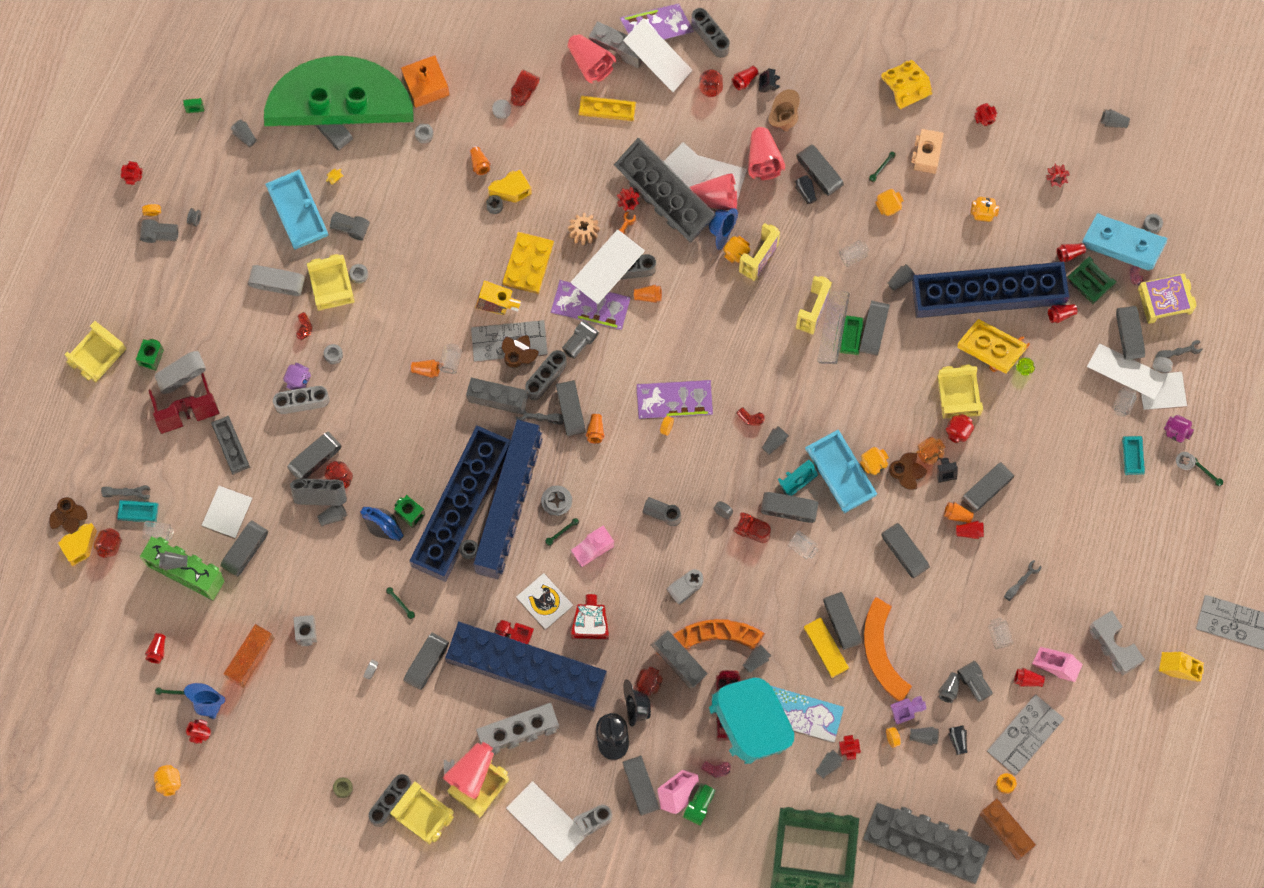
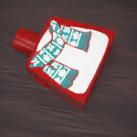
[571,594,609,640]

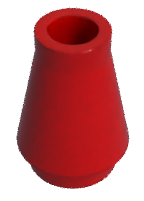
[731,66,759,90]
[1056,243,1086,263]
[1048,304,1078,324]
[956,520,984,540]
[145,633,166,664]
[1014,668,1045,687]

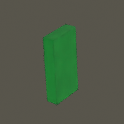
[840,315,863,355]

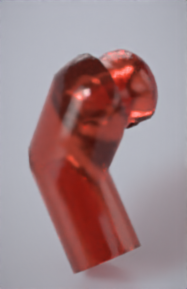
[296,312,313,340]
[736,407,765,426]

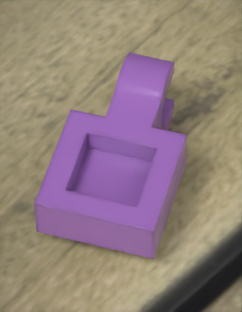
[890,696,927,724]

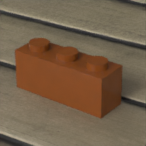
[979,798,1036,861]

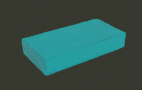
[1122,436,1145,475]
[117,500,159,523]

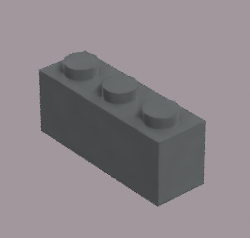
[466,377,528,415]
[650,630,708,688]

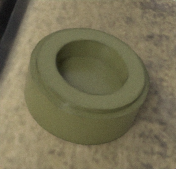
[333,777,353,798]

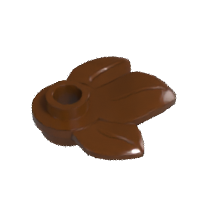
[502,335,539,368]
[889,452,928,490]
[49,497,88,534]

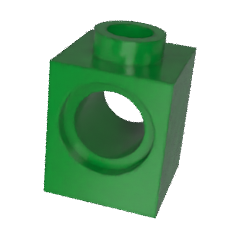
[135,339,164,371]
[394,495,425,528]

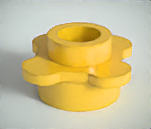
[326,168,343,185]

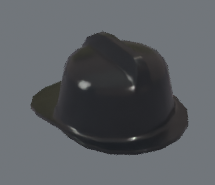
[623,679,651,727]
[596,713,629,760]

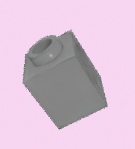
[294,615,317,646]

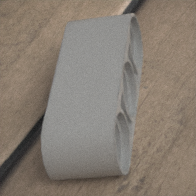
[248,265,305,296]
[155,351,206,394]
[273,386,330,414]

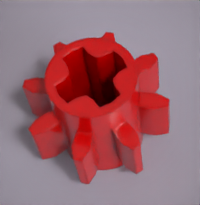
[974,103,998,126]
[121,161,143,185]
[1046,163,1070,188]
[616,187,640,211]
[186,719,211,744]
[839,735,861,760]

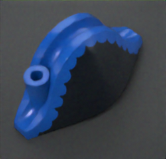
[360,507,404,541]

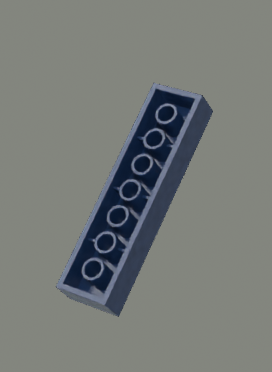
[912,262,1069,318]
[474,420,543,579]
[409,425,511,582]
[445,621,607,712]

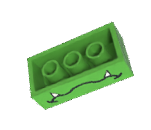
[140,536,225,601]

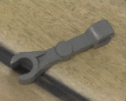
[1155,340,1203,358]
[515,409,563,425]
[101,485,151,499]
[1004,560,1042,601]

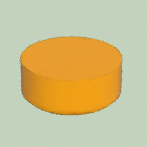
[142,204,161,216]
[660,416,674,436]
[886,727,901,748]
[996,773,1017,794]

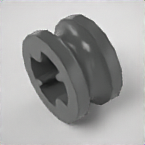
[486,195,503,214]
[187,208,201,226]

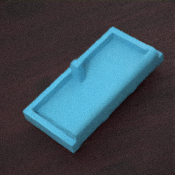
[265,170,329,250]
[1082,213,1168,271]
[805,429,877,513]

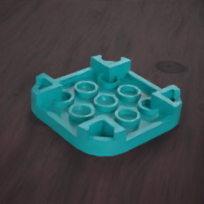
[709,678,794,764]

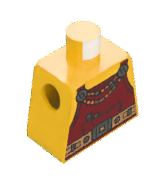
[475,280,521,315]

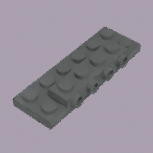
[614,137,716,242]
[863,802,990,884]

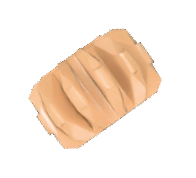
[568,213,600,246]

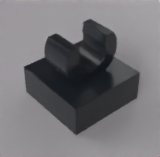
[759,68,780,93]
[937,458,958,483]

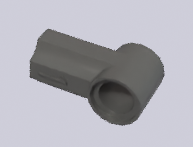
[330,212,370,241]
[140,219,179,243]
[562,320,599,359]
[642,497,682,526]
[957,660,993,703]

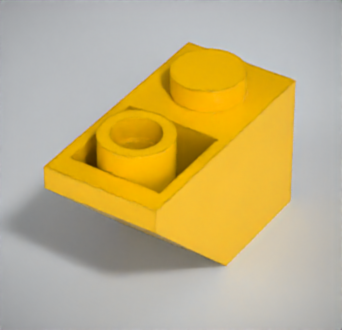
[488,169,532,203]
[58,523,97,566]
[1159,652,1204,682]

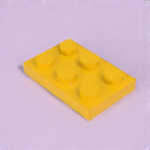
[502,232,554,294]
[957,319,1027,374]

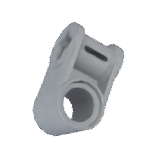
[666,569,703,605]
[573,805,612,837]

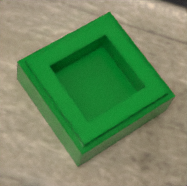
[183,98,205,113]

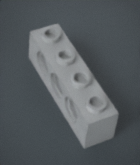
[476,703,559,755]

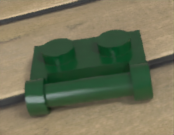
[1067,256,1117,305]

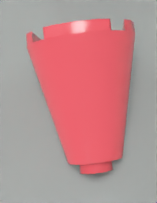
[568,34,616,83]
[748,127,785,180]
[690,173,737,210]
[443,742,494,799]

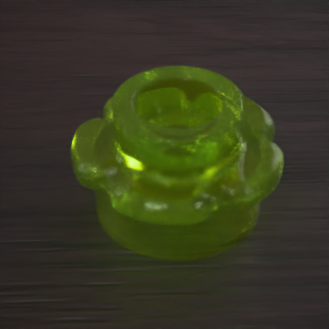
[1016,358,1035,376]

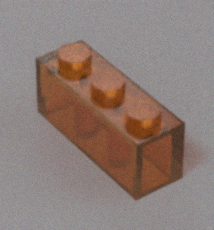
[223,624,275,688]

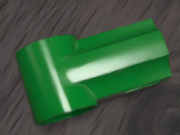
[683,783,716,826]

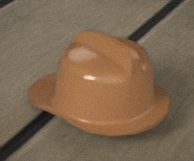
[768,89,800,132]

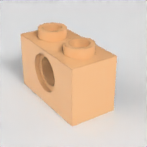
[911,129,944,174]

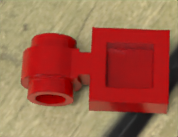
[495,620,534,645]

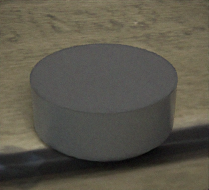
[713,501,733,519]

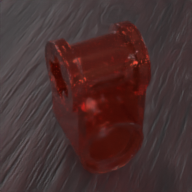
[511,69,540,107]
[733,512,771,543]

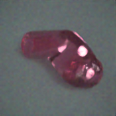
[1129,265,1144,286]
[701,761,731,778]

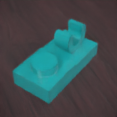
[778,460,818,496]

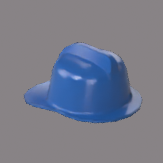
[709,208,738,250]
[184,683,226,719]

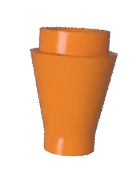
[470,147,491,175]
[634,284,662,303]
[411,359,440,378]
[585,414,605,444]
[943,502,974,523]

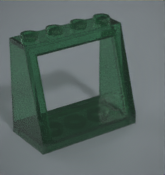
[770,807,860,888]

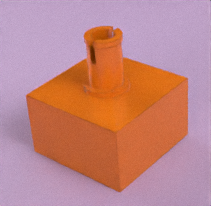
[401,55,450,108]

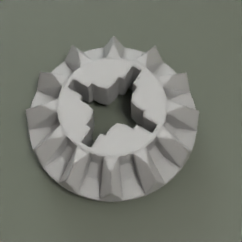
[541,486,572,516]

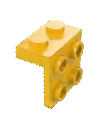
[881,60,933,109]

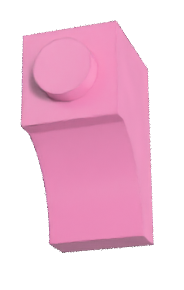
[571,526,614,567]
[1032,647,1082,682]
[658,770,699,814]

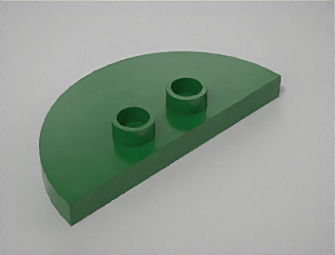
[264,56,414,126]

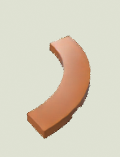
[864,597,912,702]
[656,619,765,655]

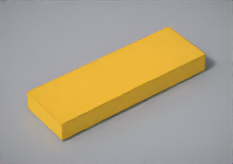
[579,96,636,121]
[803,617,849,678]

